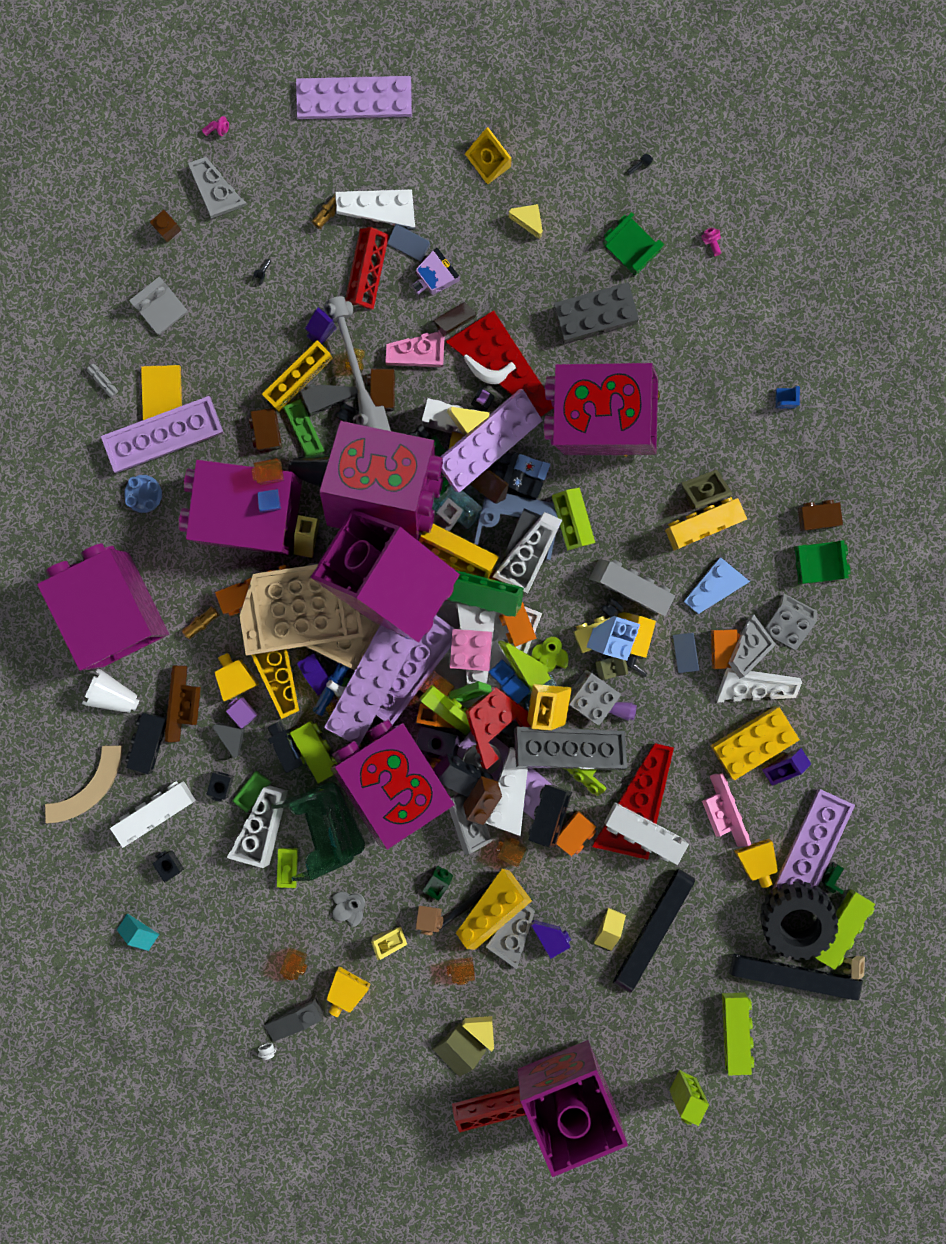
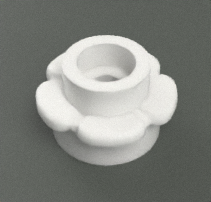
[258,1043,276,1060]

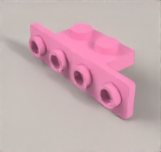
[702,773,751,847]

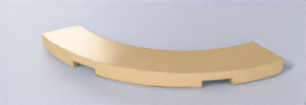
[45,745,123,823]

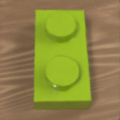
[277,848,298,888]

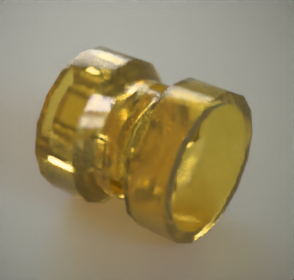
[344,348,365,371]

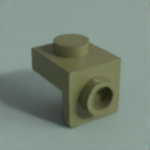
[595,657,628,680]

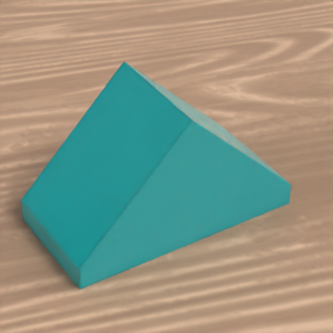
[117,914,159,951]

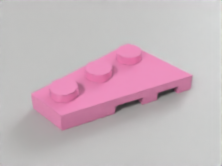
[386,330,445,367]

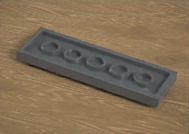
[514,727,627,770]

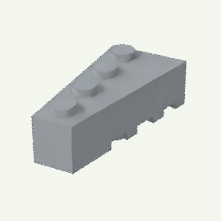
[589,559,675,616]

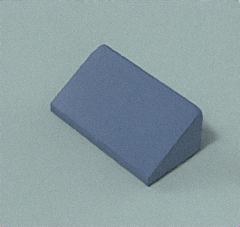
[388,224,430,262]
[673,632,699,673]

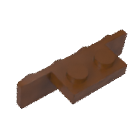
[165,665,201,742]

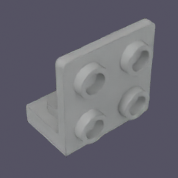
[129,276,188,335]
[764,594,817,650]
[569,670,621,725]

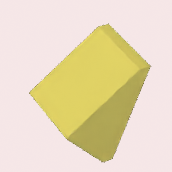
[509,204,543,239]
[447,407,489,435]
[594,908,626,951]
[371,926,407,960]
[462,1016,494,1052]

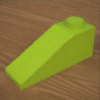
[498,640,551,691]

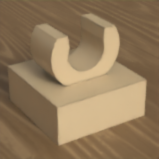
[843,956,865,980]

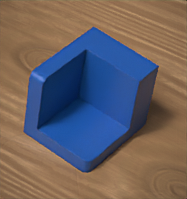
[776,386,800,409]

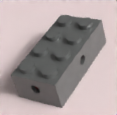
[553,282,639,345]

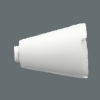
[82,669,140,713]

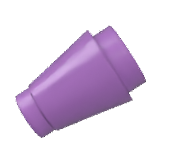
[609,702,637,721]

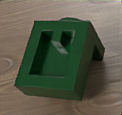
[423,866,453,901]

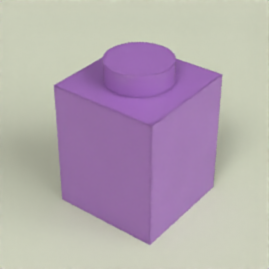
[226,698,259,729]

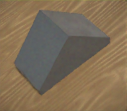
[212,723,245,758]

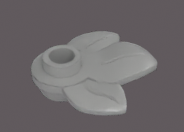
[332,891,365,927]

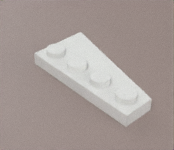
[335,189,415,229]
[716,668,802,703]

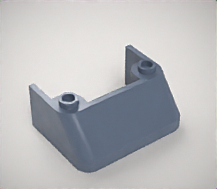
[474,494,558,561]

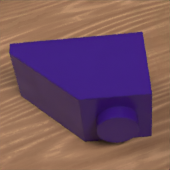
[305,307,337,344]
[297,653,329,696]
[762,748,811,786]
[531,920,571,959]

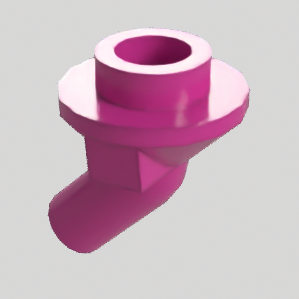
[202,116,229,136]
[701,228,721,256]

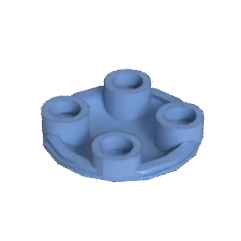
[125,475,162,513]

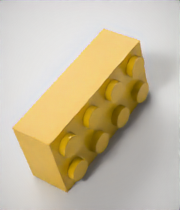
[710,706,800,780]

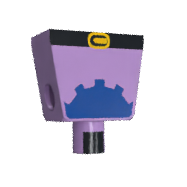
[412,248,460,295]

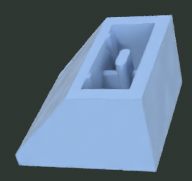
[587,616,640,660]

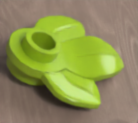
[531,637,569,673]

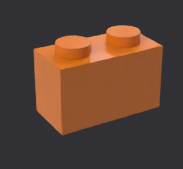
[499,602,537,647]
[711,630,740,669]
[557,810,596,857]

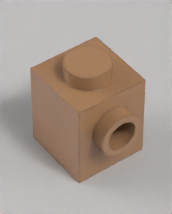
[416,906,443,935]

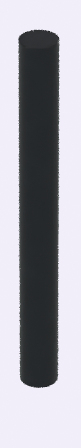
[433,882,492,934]

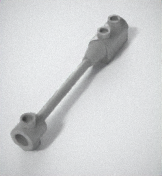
[324,296,391,431]

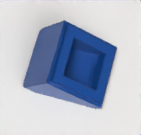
[258,489,281,513]
[501,675,530,704]

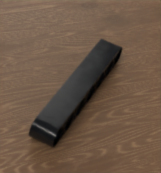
[613,868,695,993]
[729,954,863,1000]

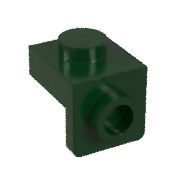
[822,862,844,894]

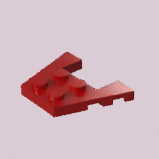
[465,687,531,769]

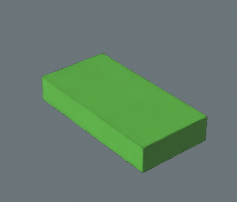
[449,681,492,703]
[233,770,271,813]

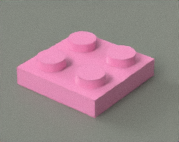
[450,629,492,671]

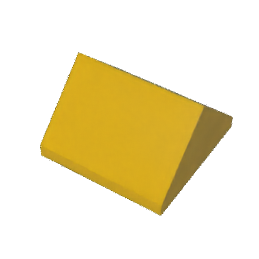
[465,127,512,184]
[617,612,656,658]

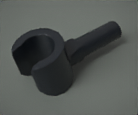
[627,154,653,175]
[252,259,271,285]
[626,656,648,677]

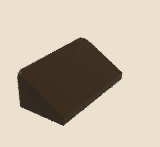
[433,302,477,337]
[470,468,509,504]

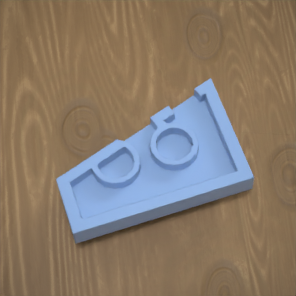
[683,557,750,614]

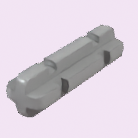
[86,364,118,397]

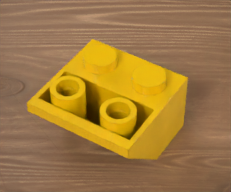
[527,684,571,730]

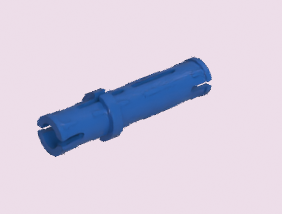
[313,663,350,716]

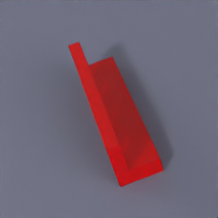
[345,227,389,310]
[452,1086,526,1132]

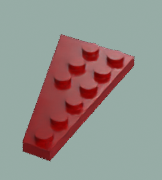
[446,310,554,417]
[592,743,674,860]

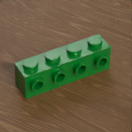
[448,570,524,617]

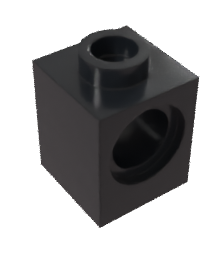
[206,771,234,802]
[152,850,184,883]

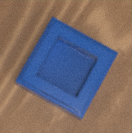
[488,659,515,686]

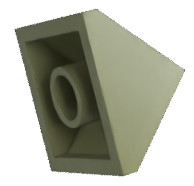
[681,470,732,510]
[433,1022,487,1077]

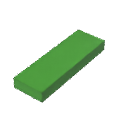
[283,399,325,456]

